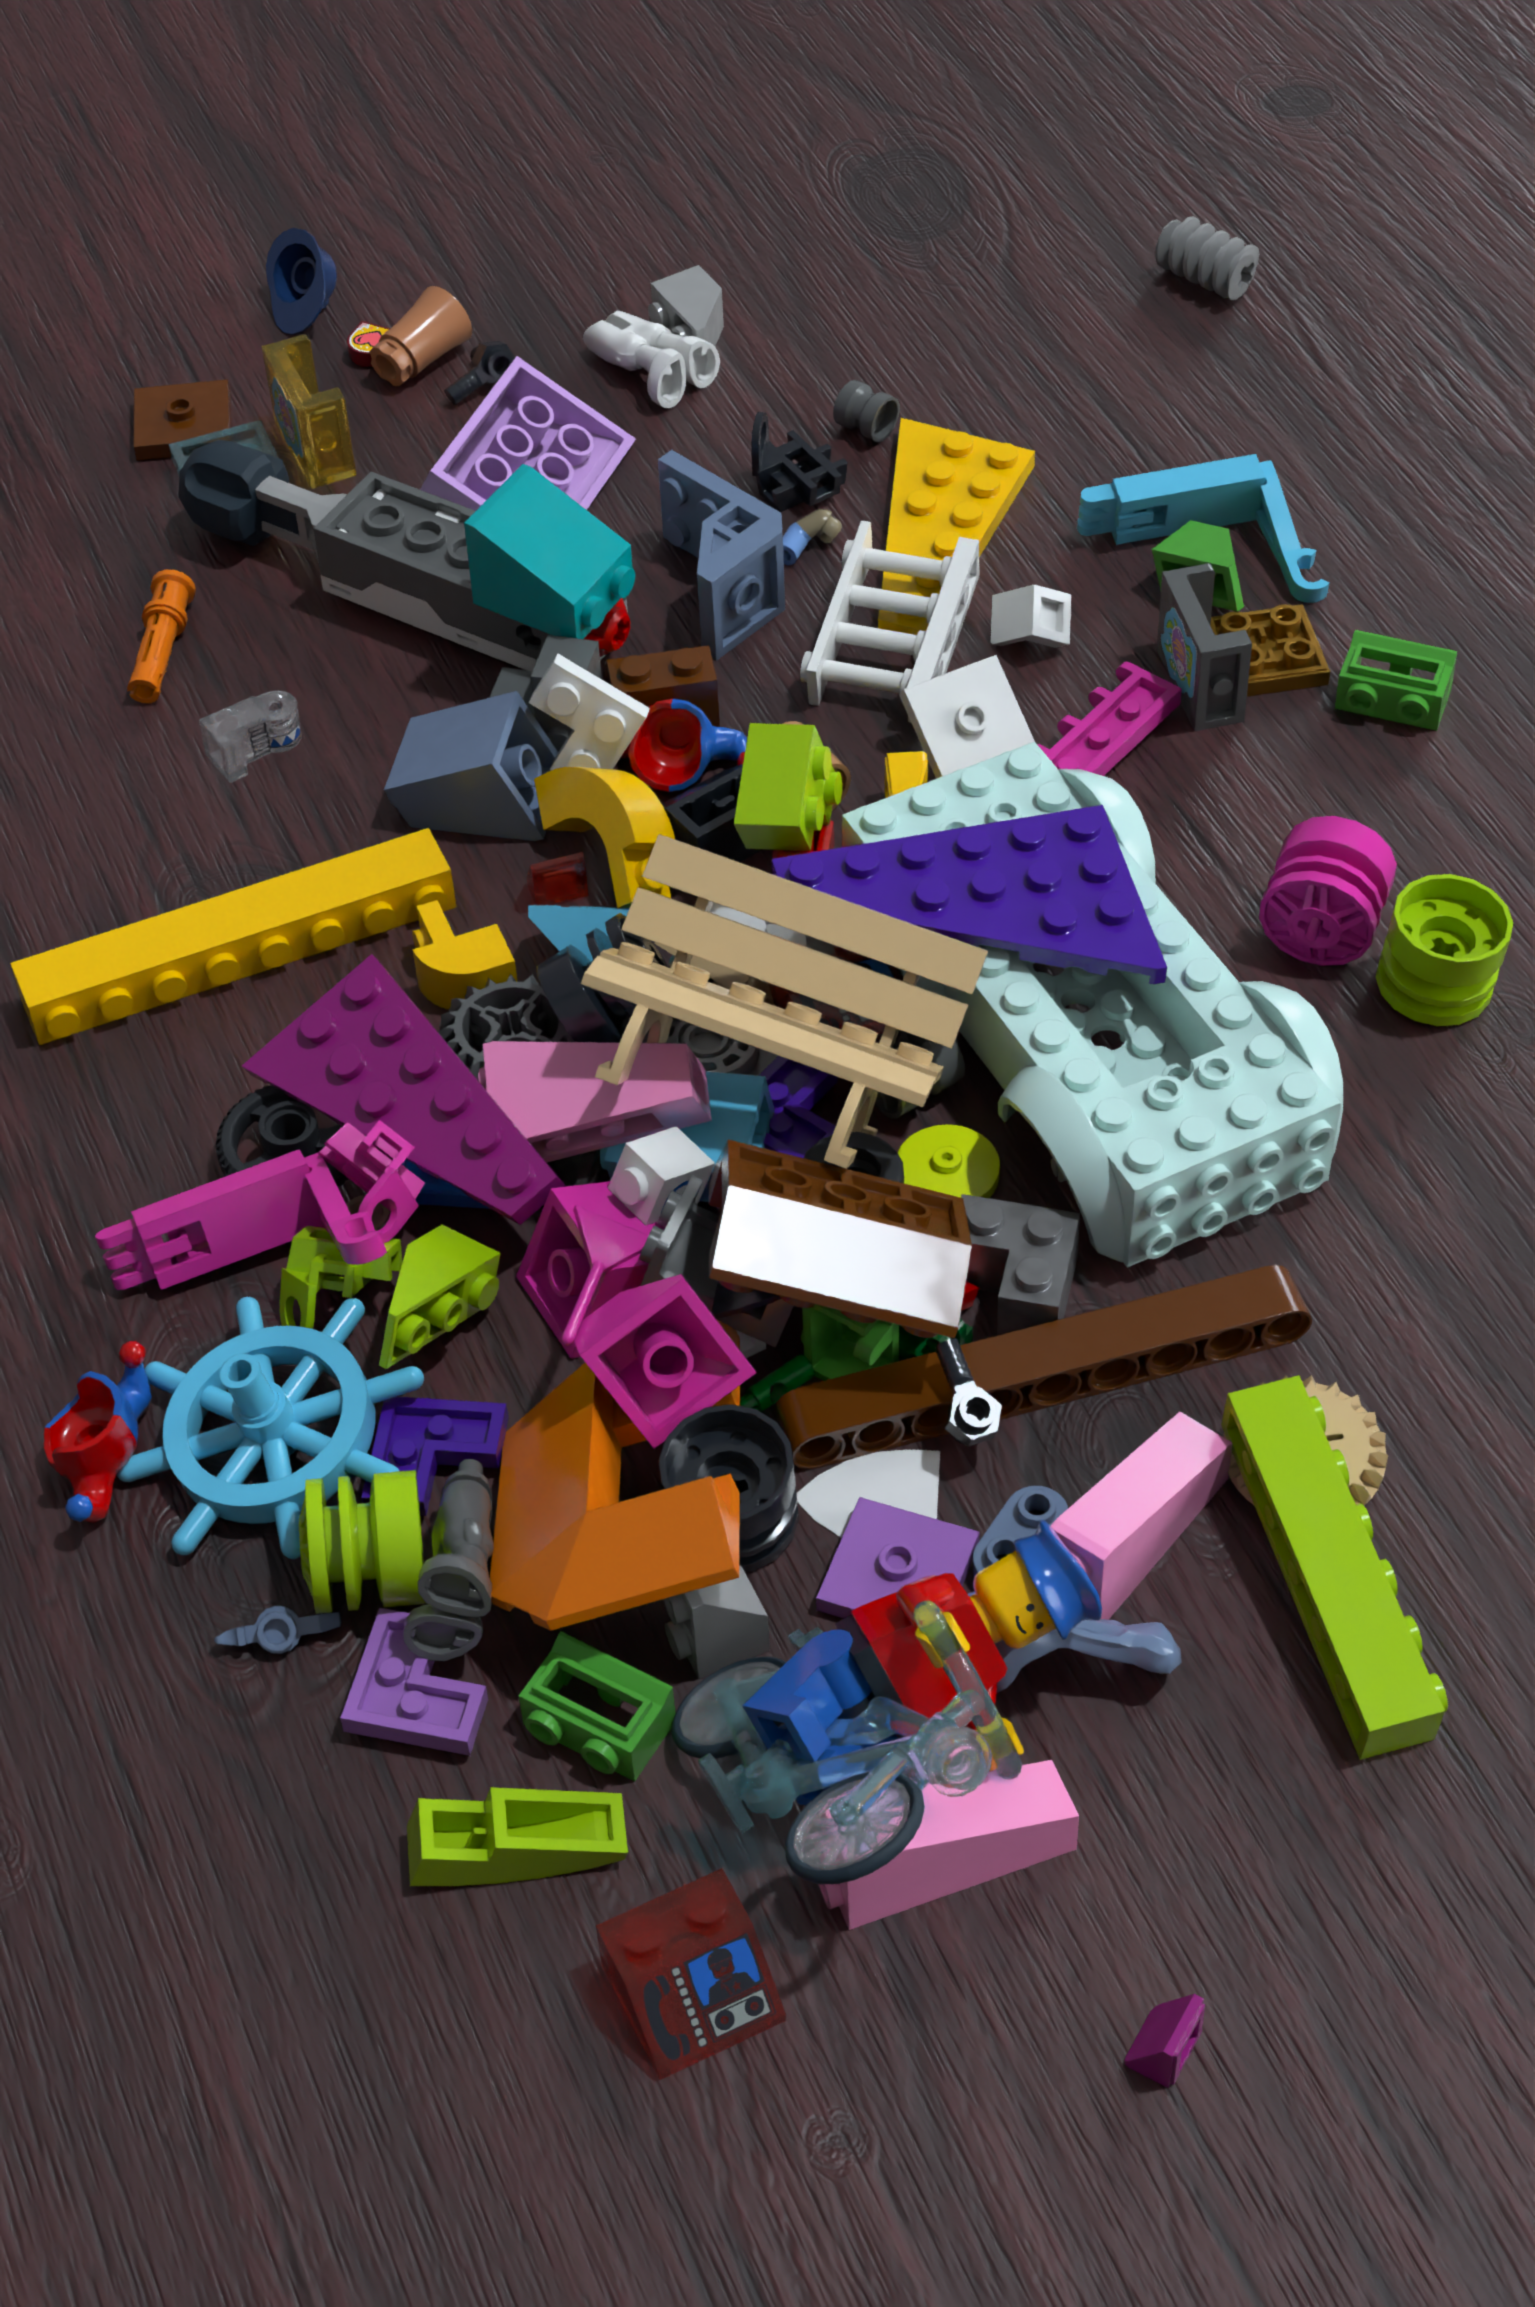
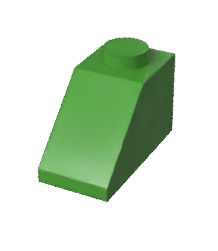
[1152,520,1244,612]

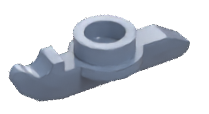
[214,1606,342,1654]

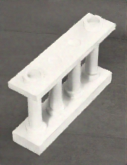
[800,521,980,722]

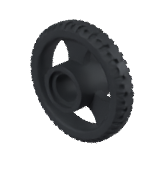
[216,1085,349,1187]

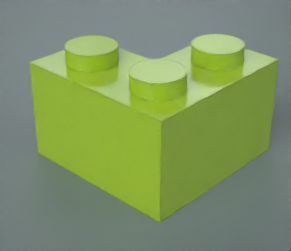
[734,723,842,851]

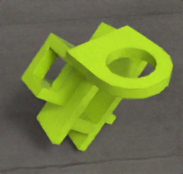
[280,1226,402,1329]

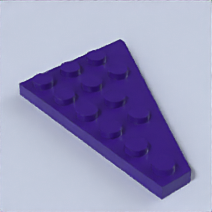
[772,805,1167,985]

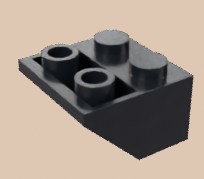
[662,764,763,862]

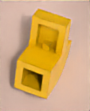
[412,900,518,1010]

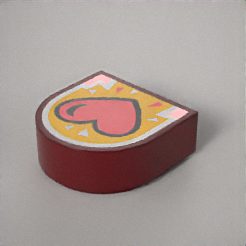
[347,321,390,367]

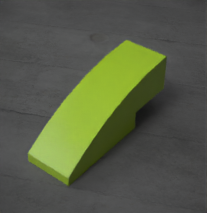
[407,1787,628,1886]

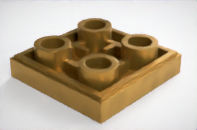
[1210,604,1330,697]

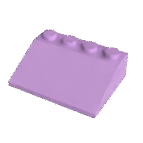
[420,356,636,511]

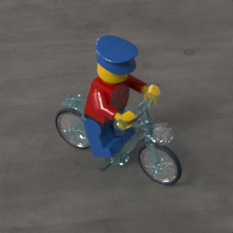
[672,1520,1102,1885]

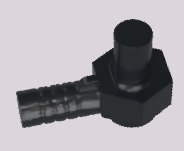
[444,341,515,405]
[934,1339,1001,1447]

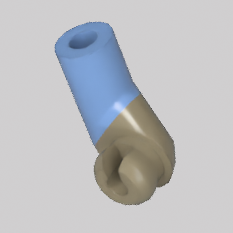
[783,509,842,565]

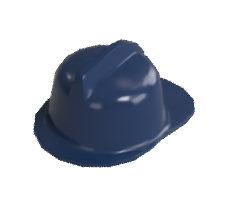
[266,228,337,335]

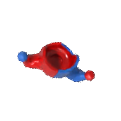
[620,698,747,792]
[44,1341,152,1523]

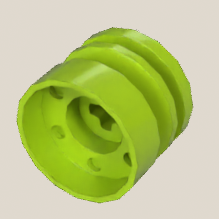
[1376,874,1513,1026]
[299,1470,426,1614]

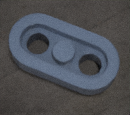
[973,1486,1068,1578]

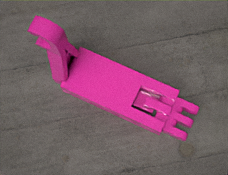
[95,1149,387,1290]

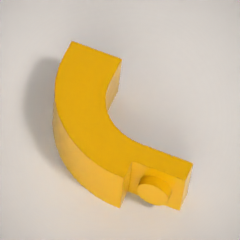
[534,767,675,909]

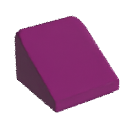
[1125,1994,1205,2088]

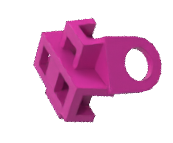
[318,1120,425,1243]

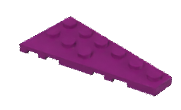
[241,954,565,1225]

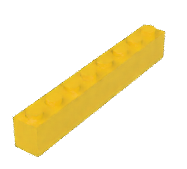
[10,828,457,1045]

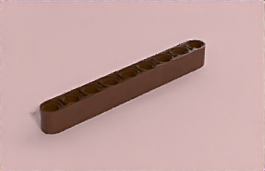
[774,1265,1312,1469]

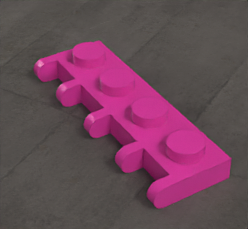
[1037,662,1182,776]

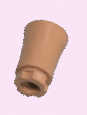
[369,286,472,386]

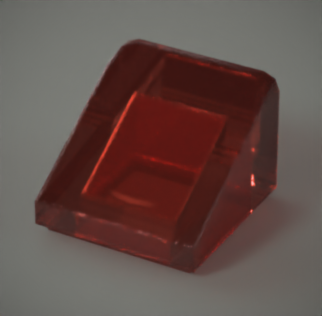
[527,852,589,905]

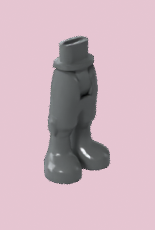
[403,1459,494,1661]

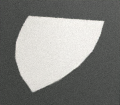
[796,1450,940,1538]

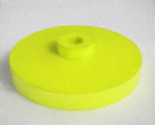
[897,1124,1000,1198]

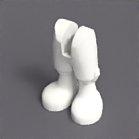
[583,311,720,408]

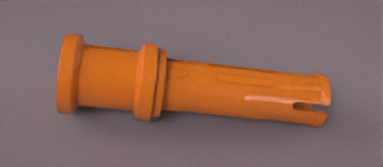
[127,569,196,703]

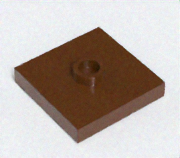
[134,379,231,461]

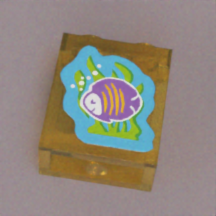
[261,334,357,489]

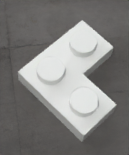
[529,654,650,770]

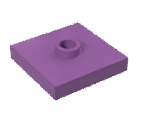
[816,1497,980,1618]

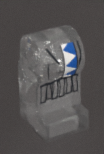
[199,691,302,783]

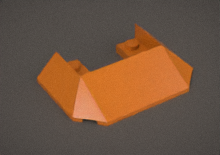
[490,1319,740,1631]

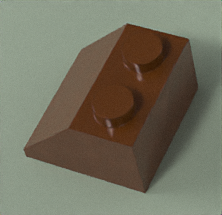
[603,646,720,727]

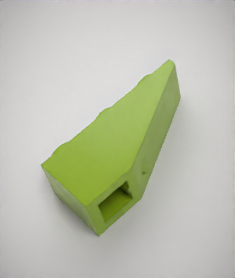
[379,1225,501,1369]

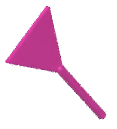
[561,1205,649,1345]

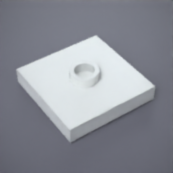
[899,655,1035,779]

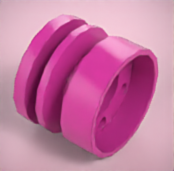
[1259,816,1397,966]

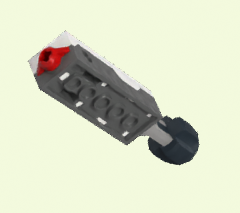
[178,440,631,671]

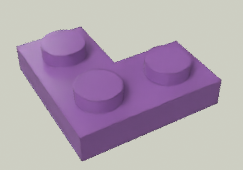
[340,1608,488,1756]

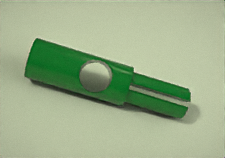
[740,1354,815,1412]

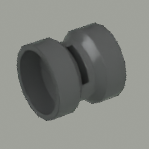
[833,379,900,442]

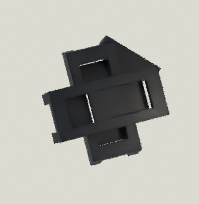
[751,411,848,512]

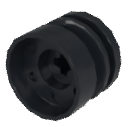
[537,913,674,1043]
[659,1404,799,1573]

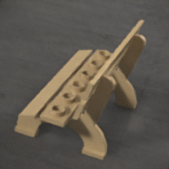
[581,834,988,1169]

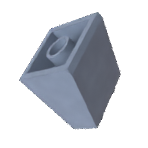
[384,691,558,841]

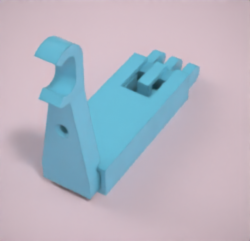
[1077,454,1330,603]

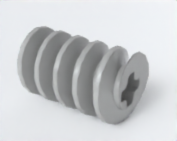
[1155,216,1260,300]

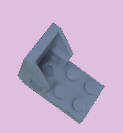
[658,450,785,661]

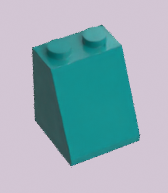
[464,464,636,639]

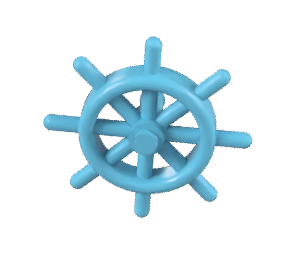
[116,1297,424,1559]

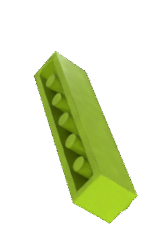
[1221,1375,1448,1760]

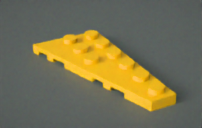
[878,418,1035,635]

